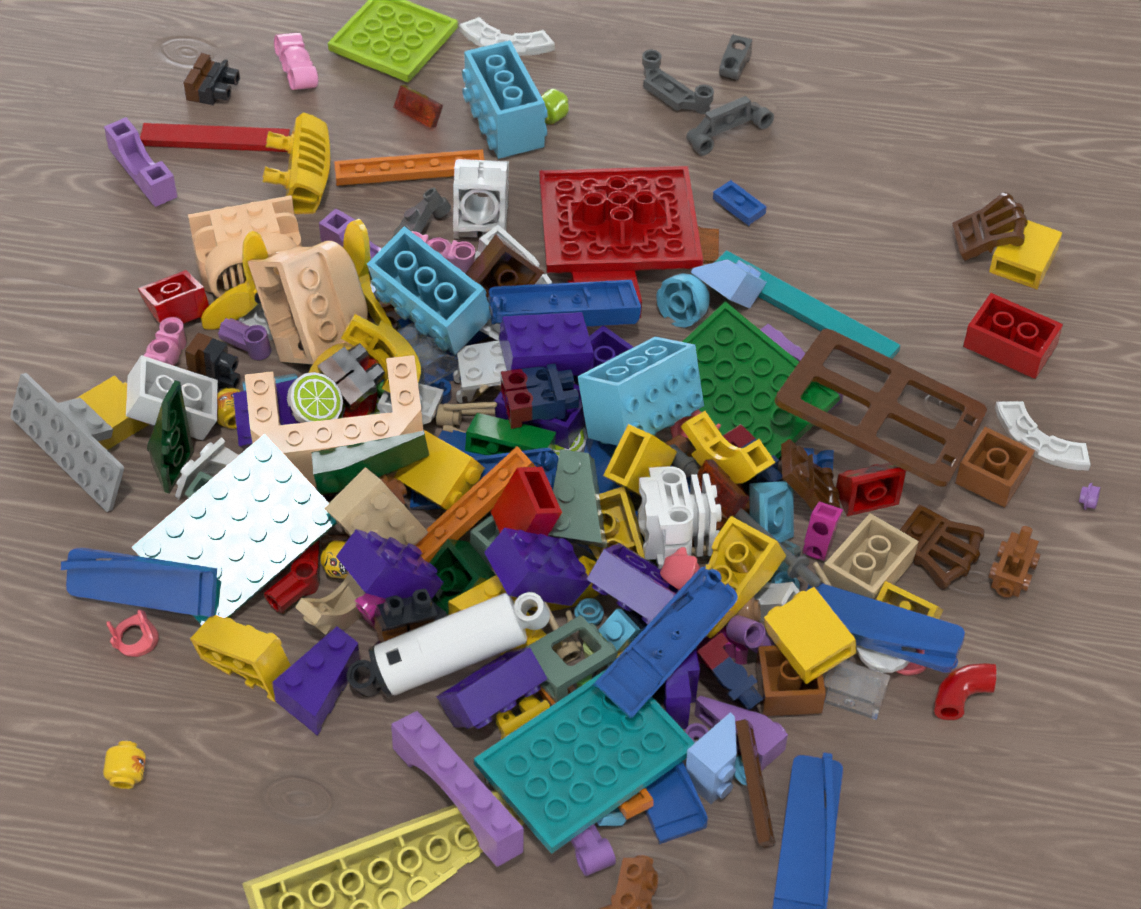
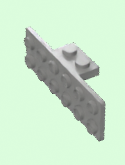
[10,373,124,512]

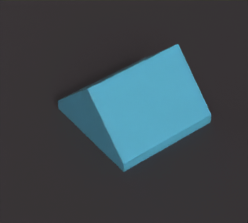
[749,481,794,543]

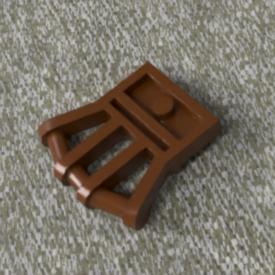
[952,192,1028,261]
[781,439,840,511]
[900,504,985,590]

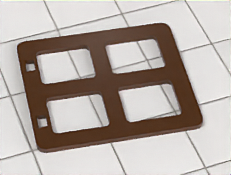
[774,329,987,487]

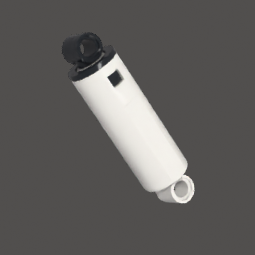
[347,592,550,698]

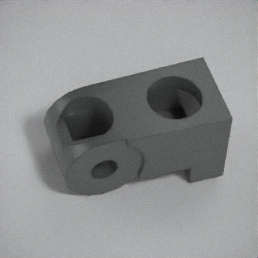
[719,34,752,80]

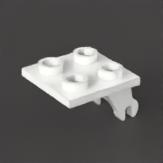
[453,341,507,403]
[175,438,240,499]

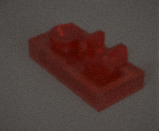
[393,85,443,128]
[697,459,750,518]

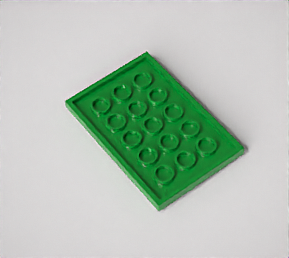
[682,301,841,459]

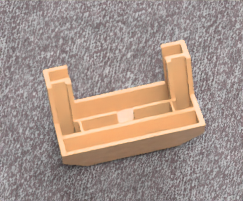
[245,355,423,489]

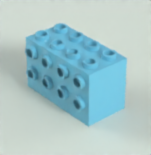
[462,40,548,159]
[367,226,491,355]
[578,336,704,446]

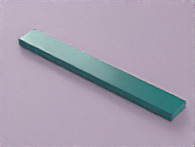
[714,250,901,359]

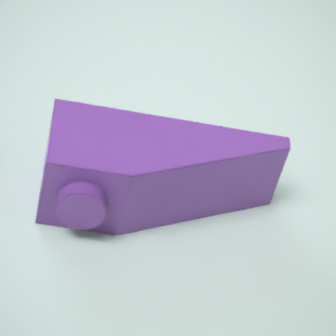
[694,696,788,770]

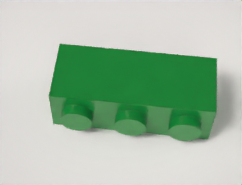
[465,413,556,455]

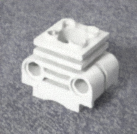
[453,159,509,239]
[638,467,721,569]

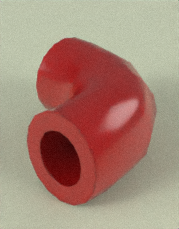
[934,663,997,720]

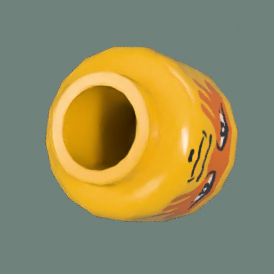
[217,388,241,429]
[103,741,146,789]

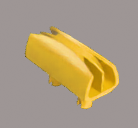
[262,112,330,214]

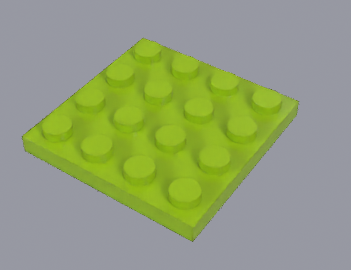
[327,0,458,83]

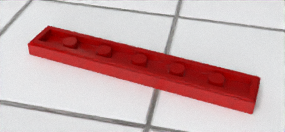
[140,123,291,152]

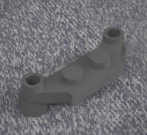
[642,49,714,114]
[686,96,774,156]
[391,188,451,239]

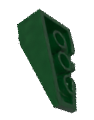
[147,380,194,494]
[311,431,429,498]

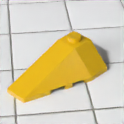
[588,486,648,561]
[705,516,786,639]

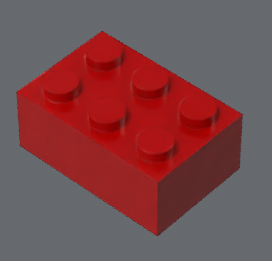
[963,293,1063,379]

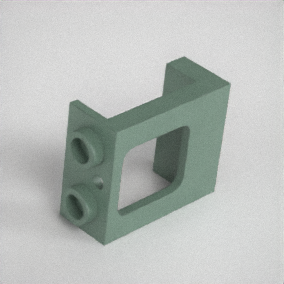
[525,615,618,703]

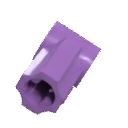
[218,318,271,360]
[726,615,776,654]
[571,824,616,876]

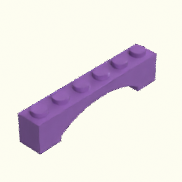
[391,711,523,867]

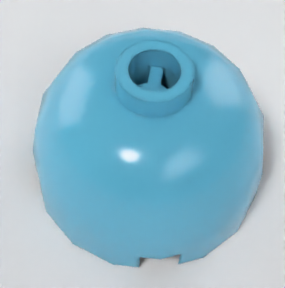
[656,273,710,328]

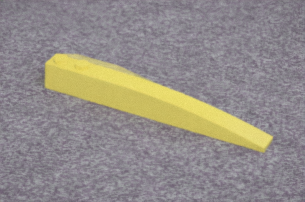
[242,790,525,909]

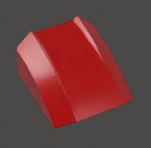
[138,270,209,324]

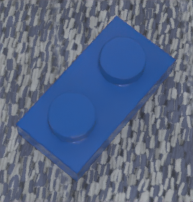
[713,180,767,225]

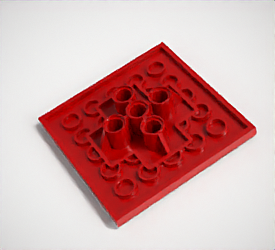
[539,166,703,273]

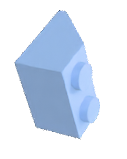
[691,259,767,309]
[686,713,736,804]

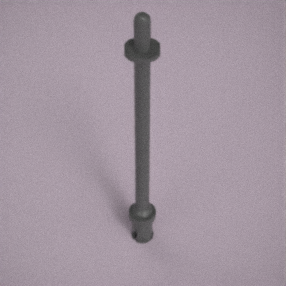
[670,444,821,588]

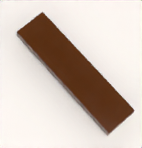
[735,719,776,848]

